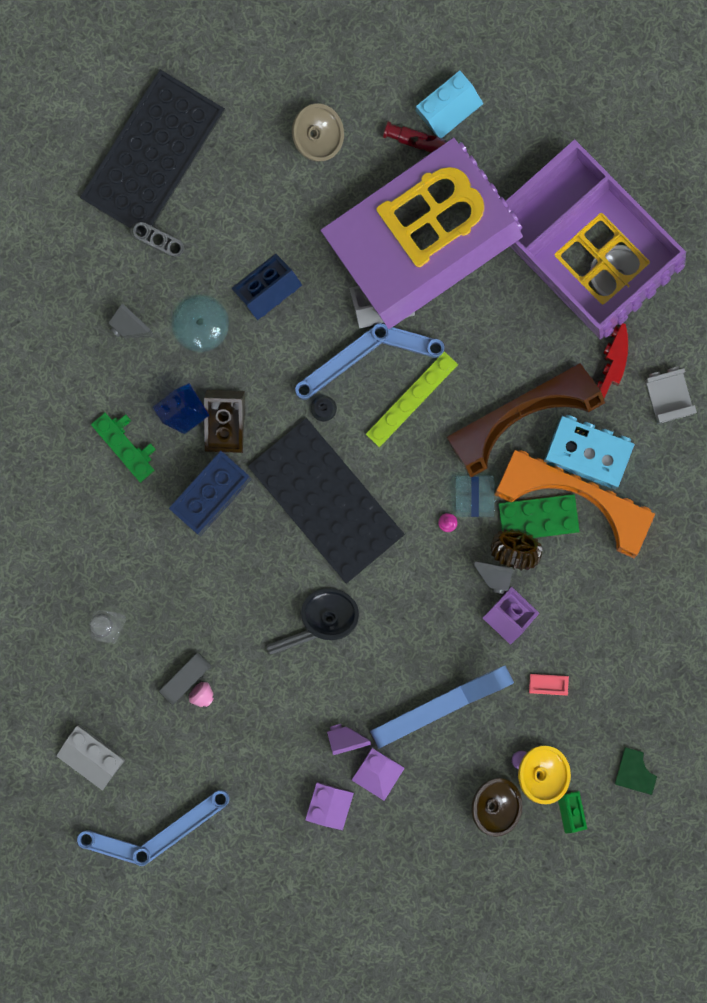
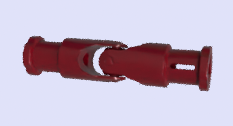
[383,121,447,153]

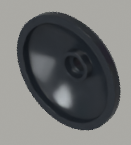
[301,588,359,640]

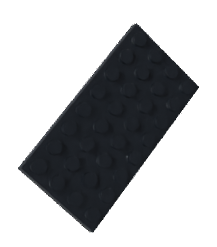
[80,69,225,236]
[248,418,405,584]

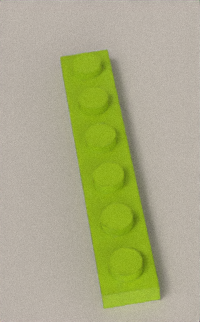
[366,351,458,448]

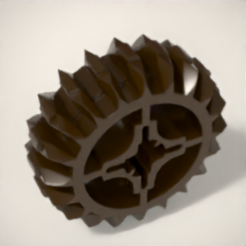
[490,529,543,571]

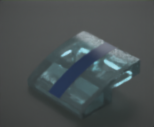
[456,476,494,517]

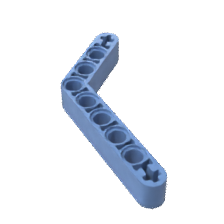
[370,665,514,749]

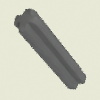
[267,630,317,654]

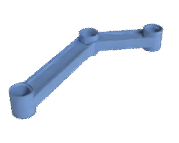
[295,323,444,400]
[77,790,230,866]

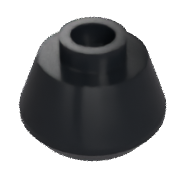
[311,396,337,422]

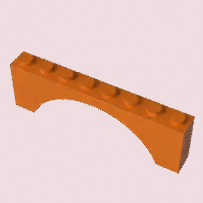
[494,450,655,558]

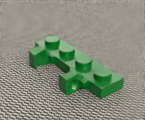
[91,412,156,483]

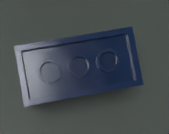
[169,451,252,537]

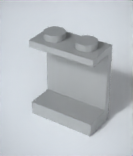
[645,367,697,424]

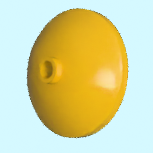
[518,746,571,804]

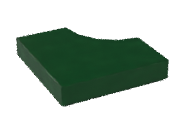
[614,747,657,795]

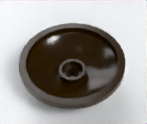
[471,778,522,837]

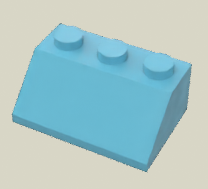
[415,71,483,138]

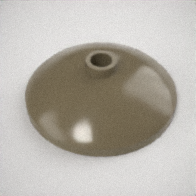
[292,104,344,162]

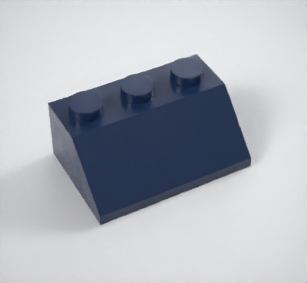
[231,254,302,320]

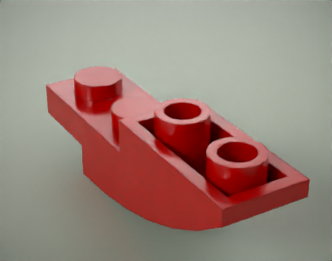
[597,323,628,398]

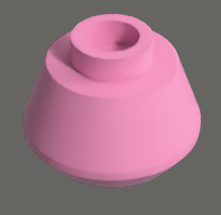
[189,682,214,707]

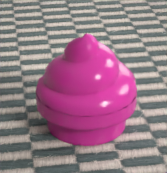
[438,513,458,532]

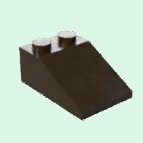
[204,390,245,453]

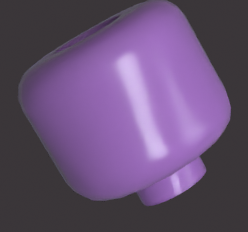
[512,751,527,770]

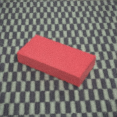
[529,674,569,696]

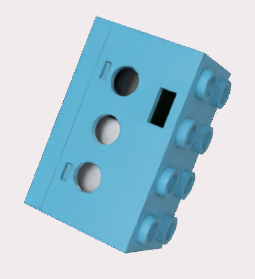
[544,415,635,490]

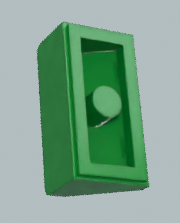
[558,791,587,834]

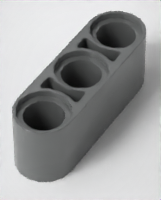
[130,222,184,257]
[159,652,212,706]

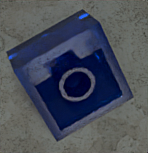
[153,383,210,434]

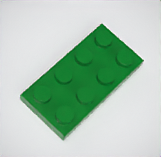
[499,494,580,538]

